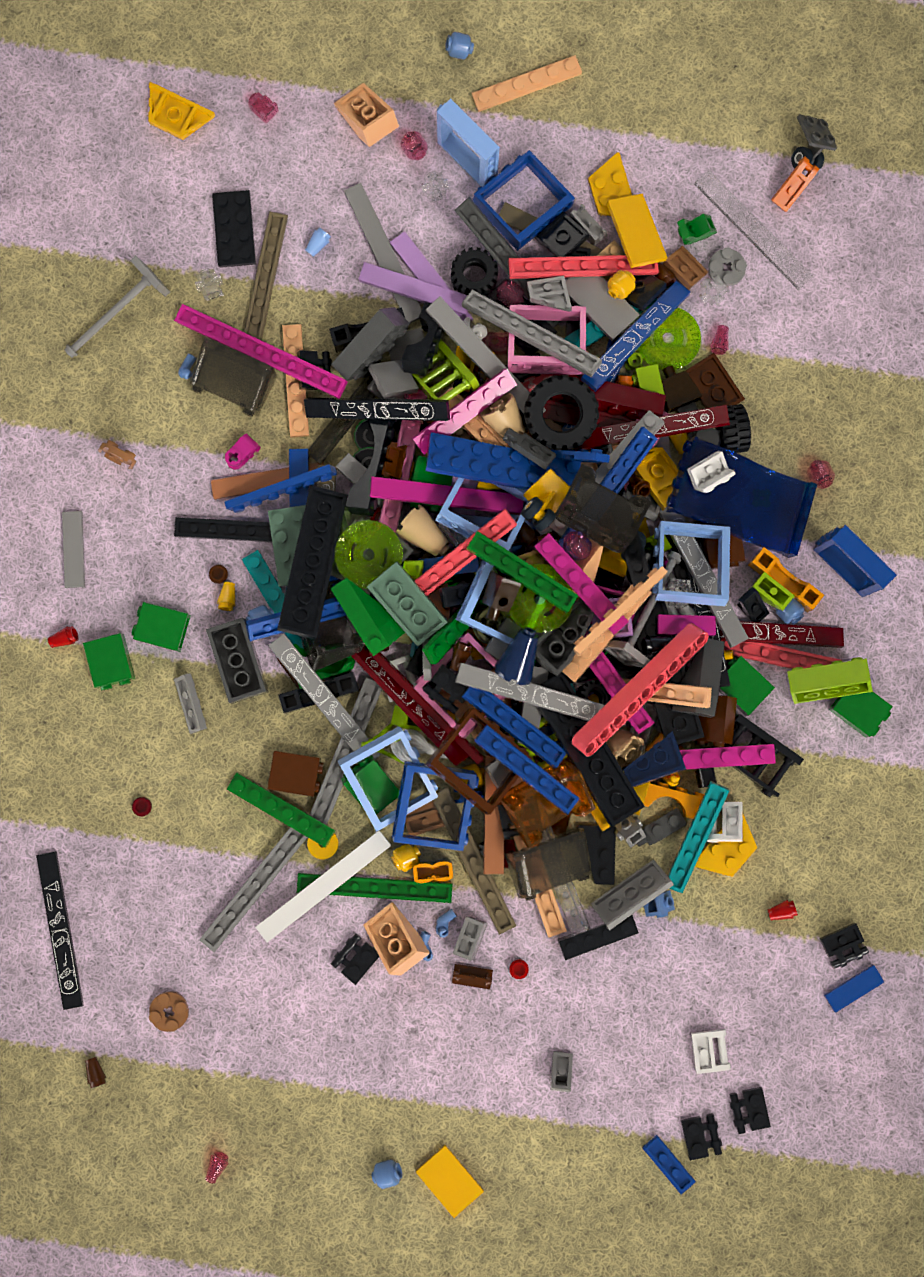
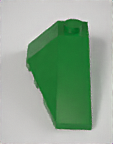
[330,577,405,656]

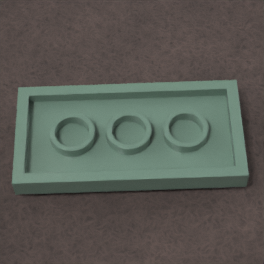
[268,505,305,587]
[367,561,448,647]

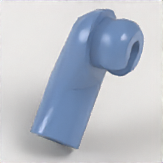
[436,909,457,938]
[420,931,433,961]

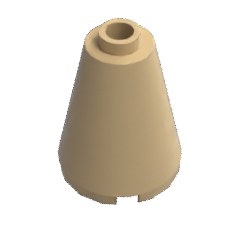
[480,393,527,438]
[396,505,450,557]
[606,728,644,770]

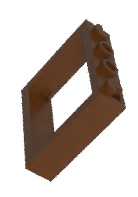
[425,708,533,815]

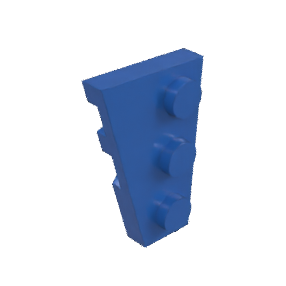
[551,449,610,463]

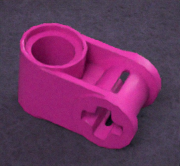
[225,433,261,470]

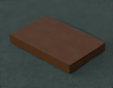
[685,353,745,408]

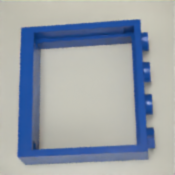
[473,150,575,251]
[813,525,897,597]
[391,761,479,851]

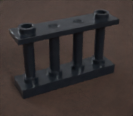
[725,714,804,798]

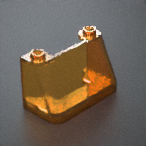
[501,760,596,849]

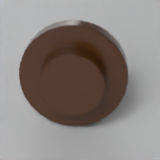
[209,565,228,584]

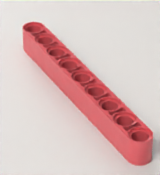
[572,623,709,756]

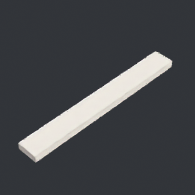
[255,830,391,943]

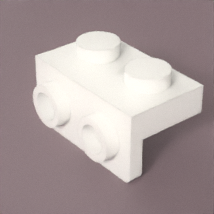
[687,451,735,493]

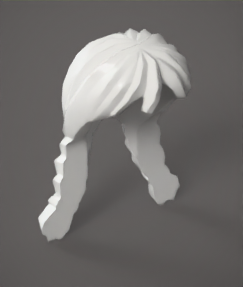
[390,728,447,786]

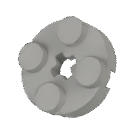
[708,247,747,286]

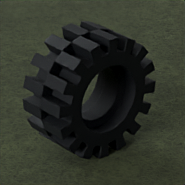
[576,680,611,705]

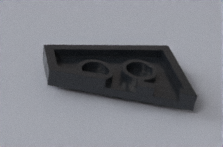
[577,825,616,885]

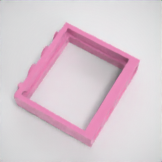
[508,304,586,375]
[414,633,506,738]

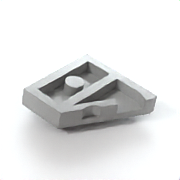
[526,276,572,312]

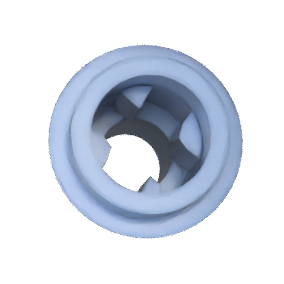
[305,227,331,257]

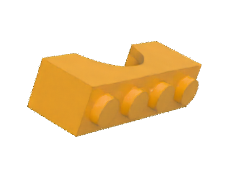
[748,547,824,612]
[643,782,704,819]

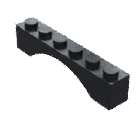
[346,419,398,516]

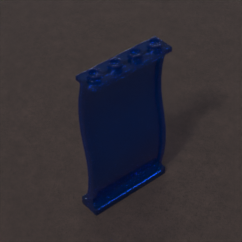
[666,436,818,558]

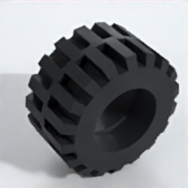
[451,247,498,296]
[715,404,751,455]

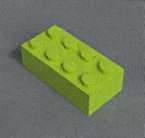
[787,657,873,704]

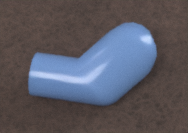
[178,353,197,379]

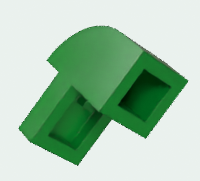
[677,214,717,245]

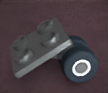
[791,114,838,170]

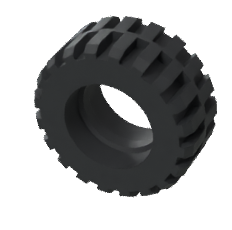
[524,375,600,450]

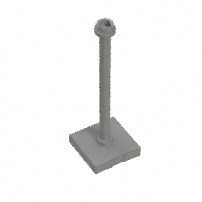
[64,255,170,358]
[604,551,681,668]

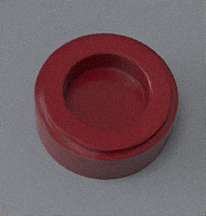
[132,797,152,817]

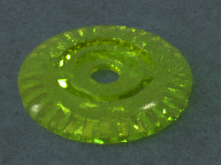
[637,308,701,370]
[335,520,403,589]
[508,564,573,633]

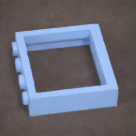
[437,99,500,187]
[435,477,529,551]
[652,521,730,606]
[455,560,555,644]
[338,726,438,832]

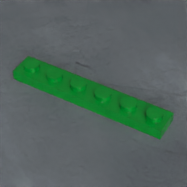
[466,531,579,613]
[422,577,489,665]
[226,773,336,847]

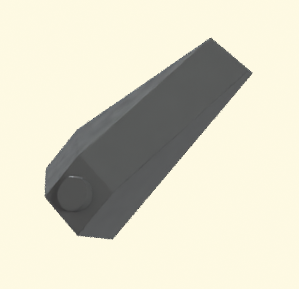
[535,598,595,676]
[672,638,725,718]

